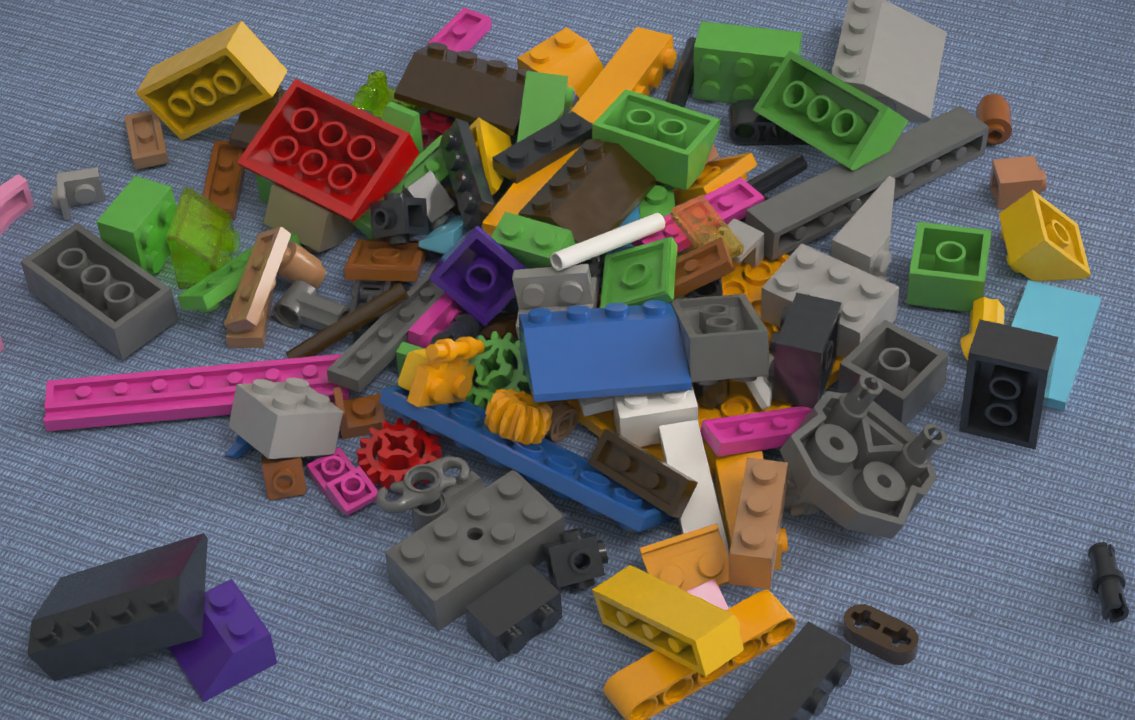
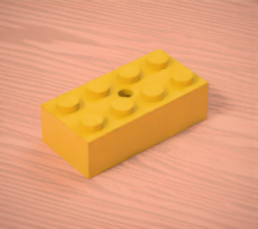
[136,21,288,141]

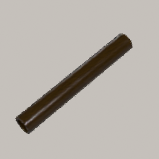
[286,283,410,359]

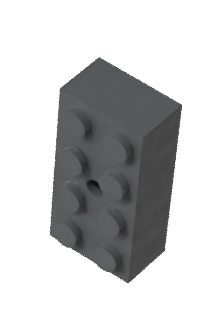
[20,223,178,360]
[385,470,565,631]

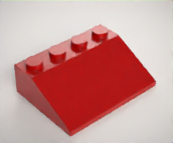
[237,79,420,223]

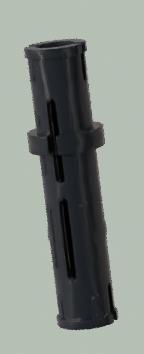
[430,312,485,344]

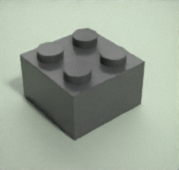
[838,320,949,426]

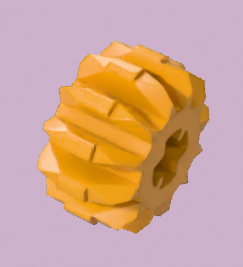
[484,389,553,445]

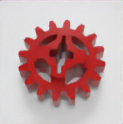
[356,418,442,494]

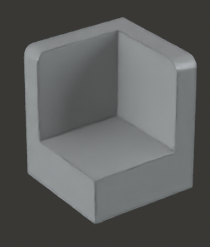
[712,218,764,267]

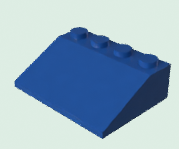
[519,300,692,402]

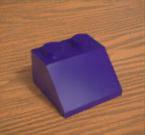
[429,226,527,326]
[167,579,277,702]

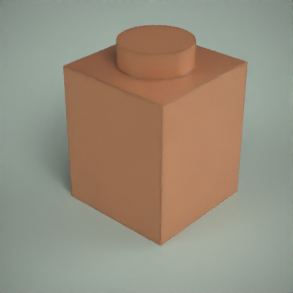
[989,156,1047,210]

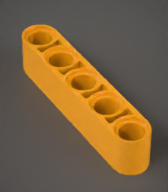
[603,590,796,720]

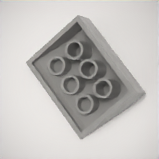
[831,0,947,123]

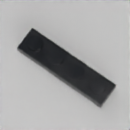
[440,118,495,230]

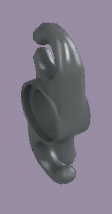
[376,456,470,513]

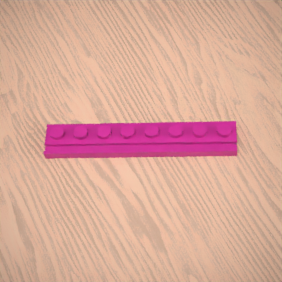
[43,354,350,432]

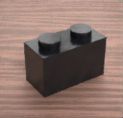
[465,563,562,662]

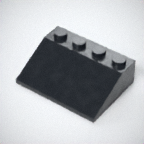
[28,533,208,681]

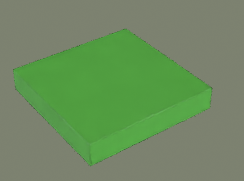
[600,237,677,308]

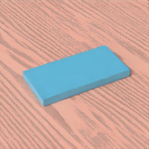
[1012,280,1101,411]

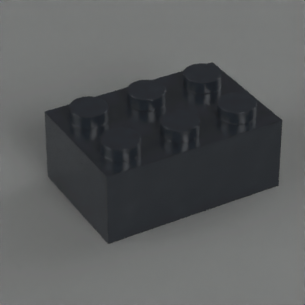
[959,319,1059,450]

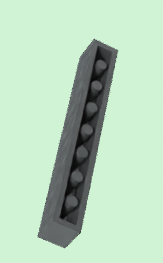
[745,106,989,261]

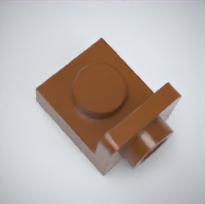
[331,387,386,440]
[261,453,307,500]

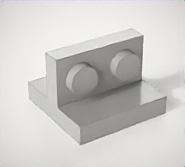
[512,264,599,339]

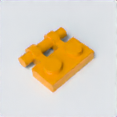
[407,336,485,408]

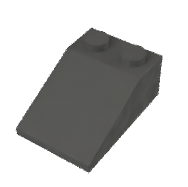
[670,294,769,385]

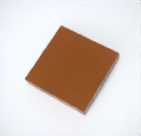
[344,239,428,282]

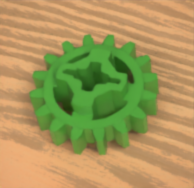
[465,331,530,409]

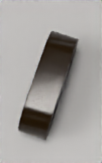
[843,604,919,665]

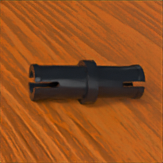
[1088,542,1129,622]

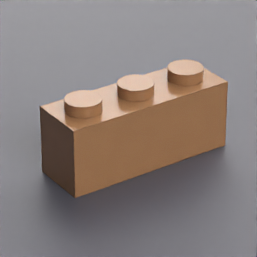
[729,458,788,590]

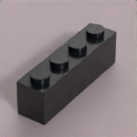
[725,621,853,720]

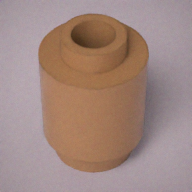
[277,241,326,289]

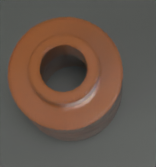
[976,94,1012,145]

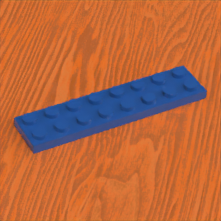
[379,385,676,533]

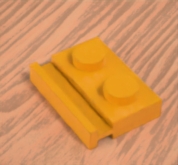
[639,523,729,591]

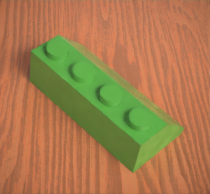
[753,50,909,171]

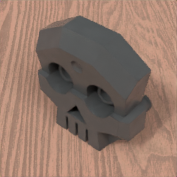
[780,373,947,539]

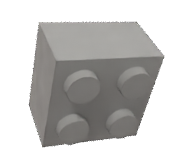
[228,378,343,459]

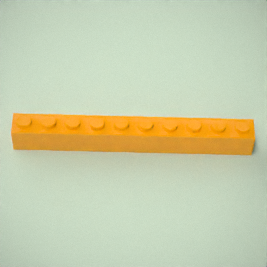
[482,27,677,237]

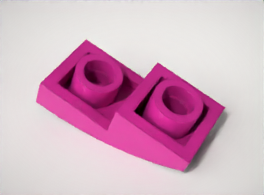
[306,447,378,516]

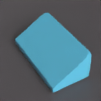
[418,215,470,254]

